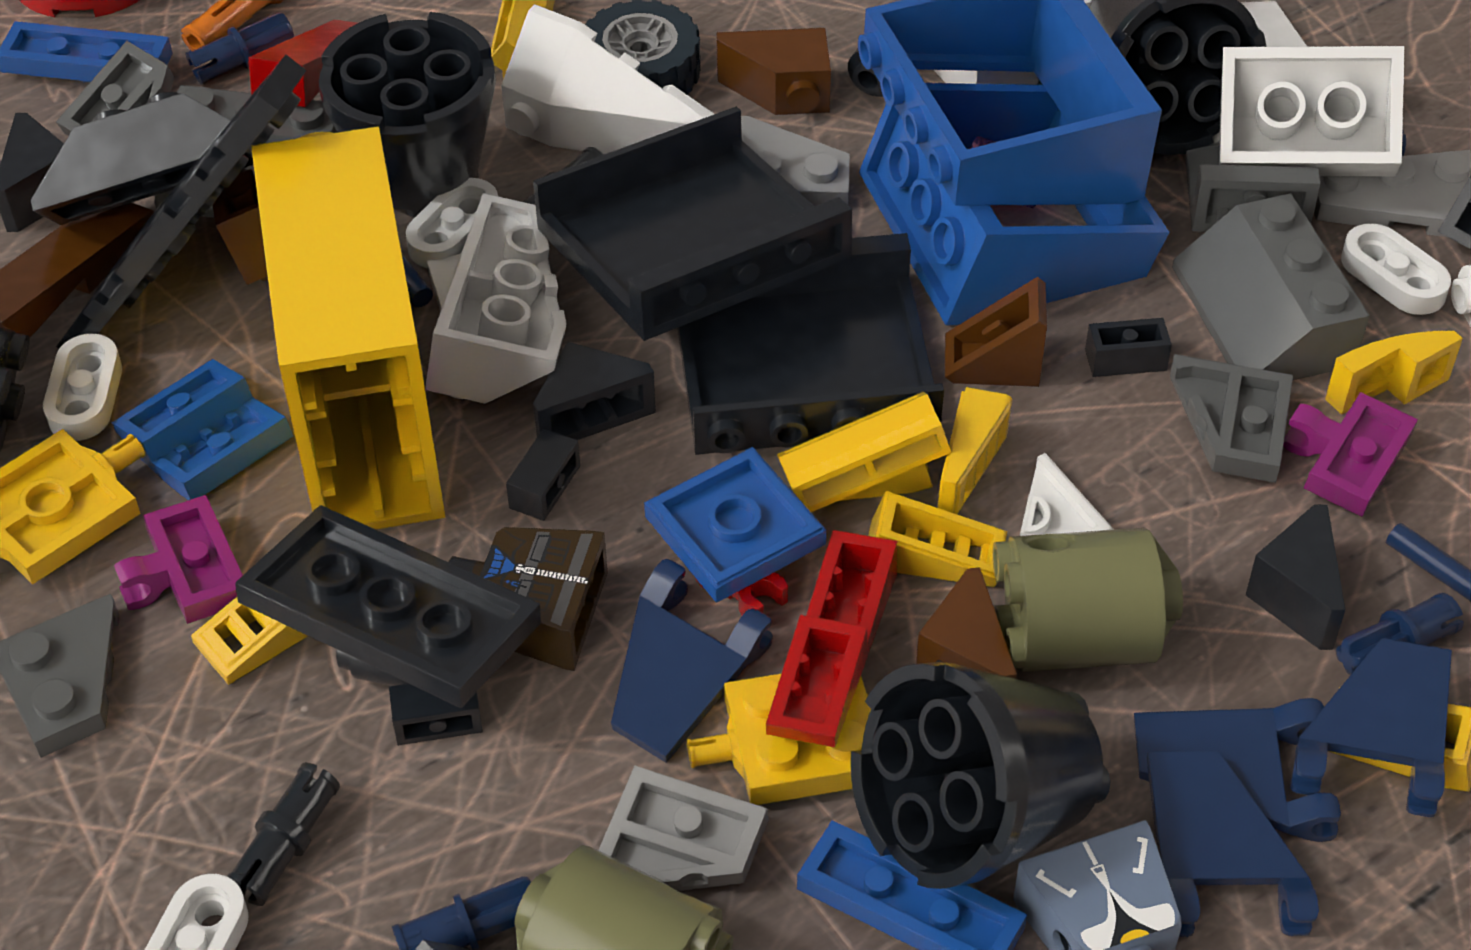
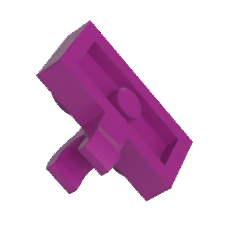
[1283,392,1418,517]
[114,495,243,624]

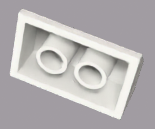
[1219,46,1404,177]

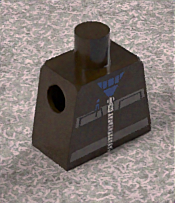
[449,527,608,671]

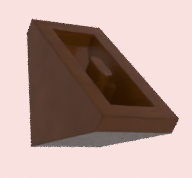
[945,277,1047,387]
[916,567,1017,679]

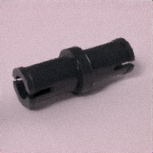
[227,762,340,906]

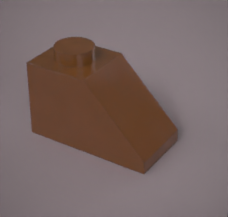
[716,28,831,115]
[212,165,268,285]

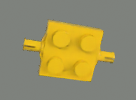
[0,429,146,585]
[687,674,871,805]

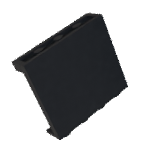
[533,106,852,341]
[677,233,944,455]

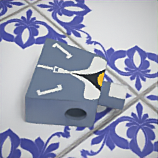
[1013,820,1182,950]

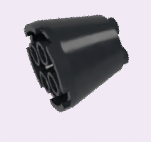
[1089,0,1267,155]
[319,12,496,218]
[851,662,1111,889]

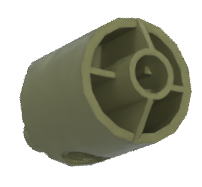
[993,528,1183,672]
[514,845,734,950]

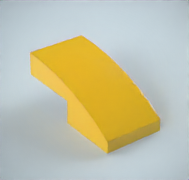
[1325,331,1463,415]

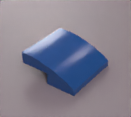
[112,359,293,500]

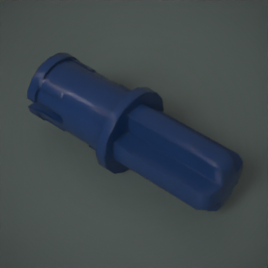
[185,12,294,85]
[1336,593,1464,675]
[392,876,531,950]

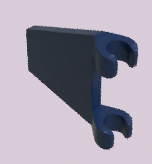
[611,559,773,763]
[1291,638,1452,817]
[1134,698,1341,842]
[1146,751,1319,937]

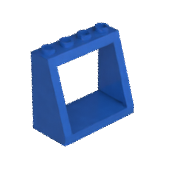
[858,0,1162,206]
[859,83,1170,325]

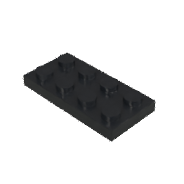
[235,505,541,708]

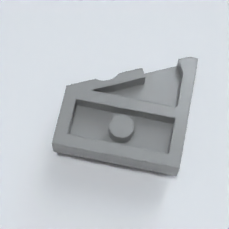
[741,116,850,206]
[599,766,769,891]

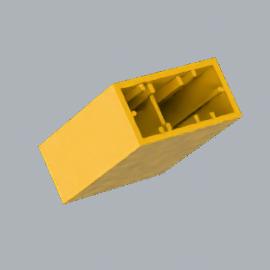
[251,126,446,530]

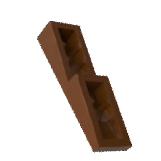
[0,203,154,338]

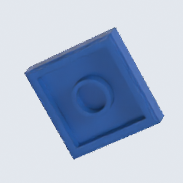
[644,447,826,603]

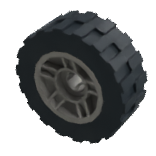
[585,0,701,95]

